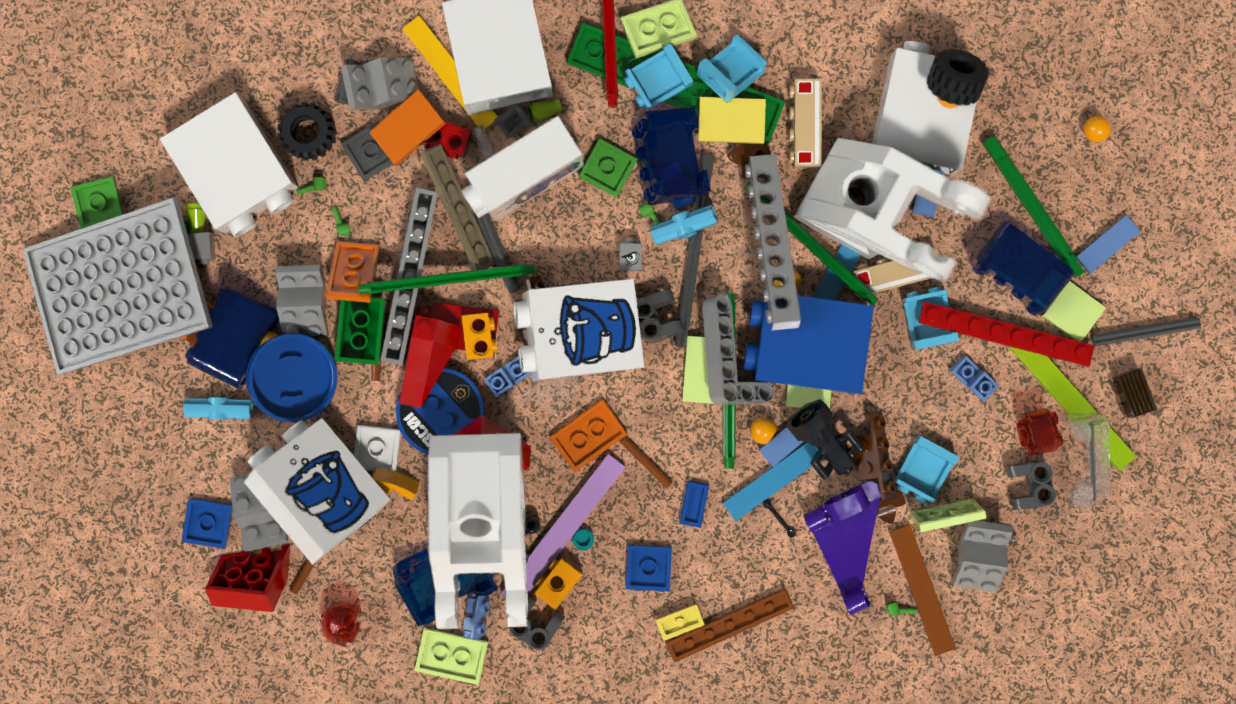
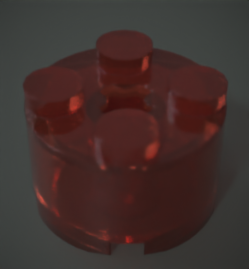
[1016,408,1063,457]

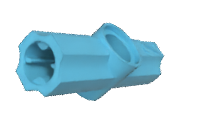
[650,205,718,245]
[183,397,253,420]

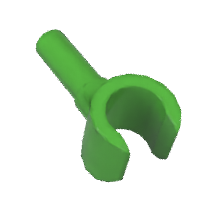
[296,177,326,195]
[638,204,662,224]
[332,207,351,236]
[886,602,918,616]

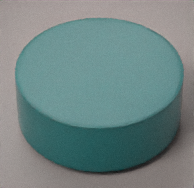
[572,528,594,551]

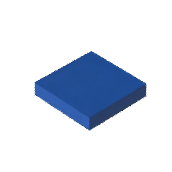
[181,498,233,549]
[626,545,672,592]

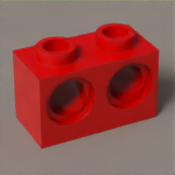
[423,122,472,160]

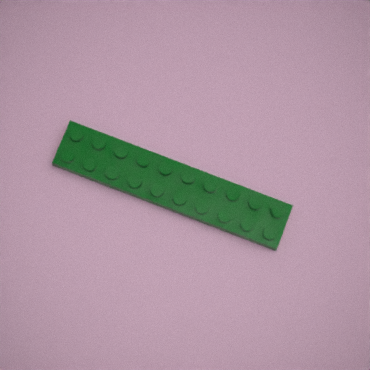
[567,22,786,143]

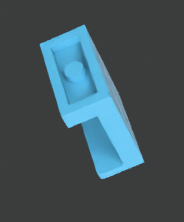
[696,34,767,103]
[624,44,693,112]
[902,287,959,350]
[893,436,960,505]

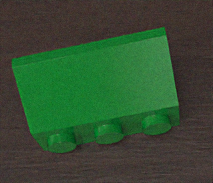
[335,298,386,365]

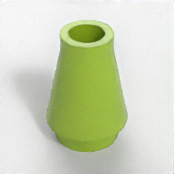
[528,99,562,123]
[185,203,206,234]

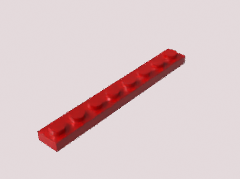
[918,302,1095,367]

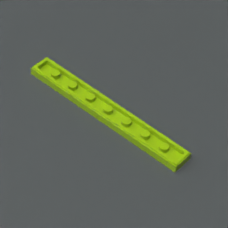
[1007,325,1137,471]

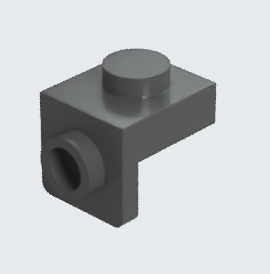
[494,104,533,139]

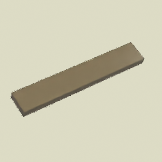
[420,144,496,270]

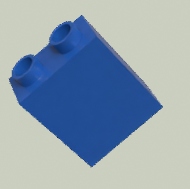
[743,296,874,394]

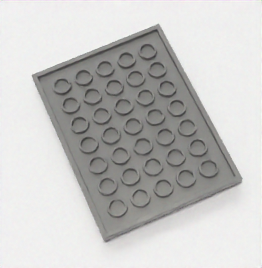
[22,198,213,375]

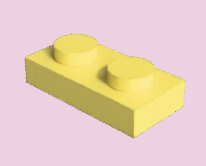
[655,604,704,641]

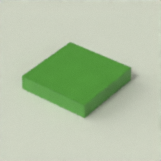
[578,138,638,198]
[70,176,124,229]

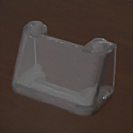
[1062,413,1111,509]

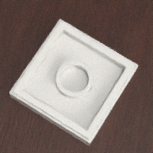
[354,425,401,472]

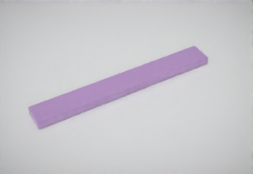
[501,454,625,597]

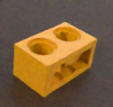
[462,313,498,360]

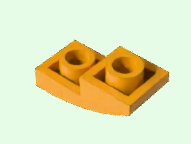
[372,468,419,500]

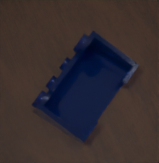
[632,107,711,206]
[970,221,1075,317]
[185,286,279,390]

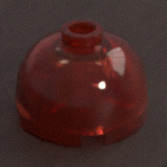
[320,601,362,647]

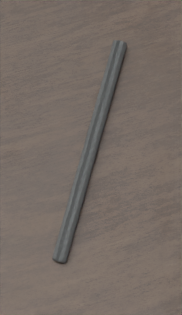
[675,154,714,348]

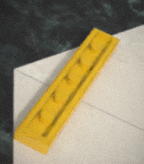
[402,16,498,132]

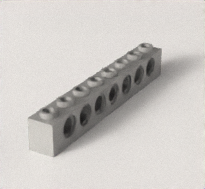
[745,154,801,330]
[380,188,438,365]

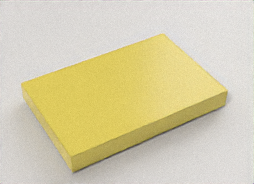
[698,97,766,144]

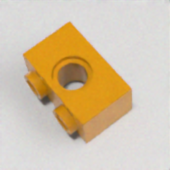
[534,557,583,610]

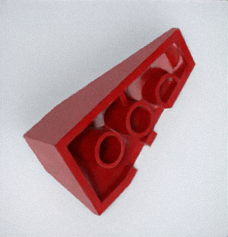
[399,315,461,408]

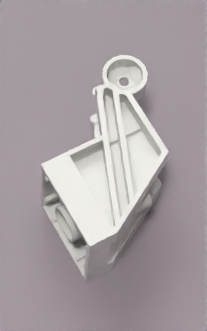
[793,138,991,282]
[428,433,528,629]

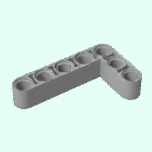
[703,294,774,405]

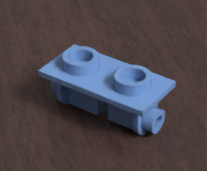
[462,593,490,640]

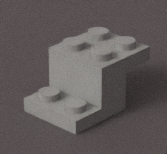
[341,57,419,110]
[275,265,328,336]
[230,474,289,552]
[953,521,1013,592]

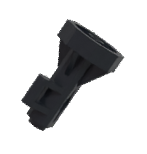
[786,399,864,480]

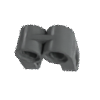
[636,290,685,344]
[1006,462,1056,510]
[509,593,565,650]

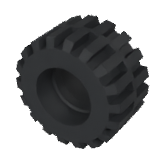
[926,49,989,106]
[277,102,337,161]

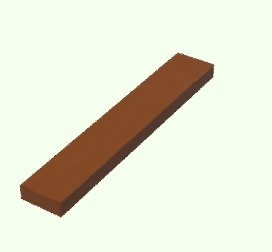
[889,524,956,656]
[665,588,794,663]

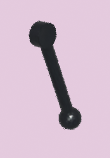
[763,500,796,538]

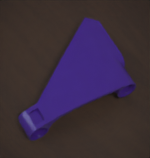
[803,480,881,615]

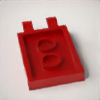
[416,302,499,353]

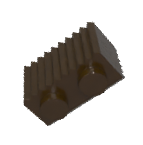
[1111,368,1157,418]

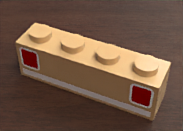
[789,79,822,169]
[852,249,939,298]

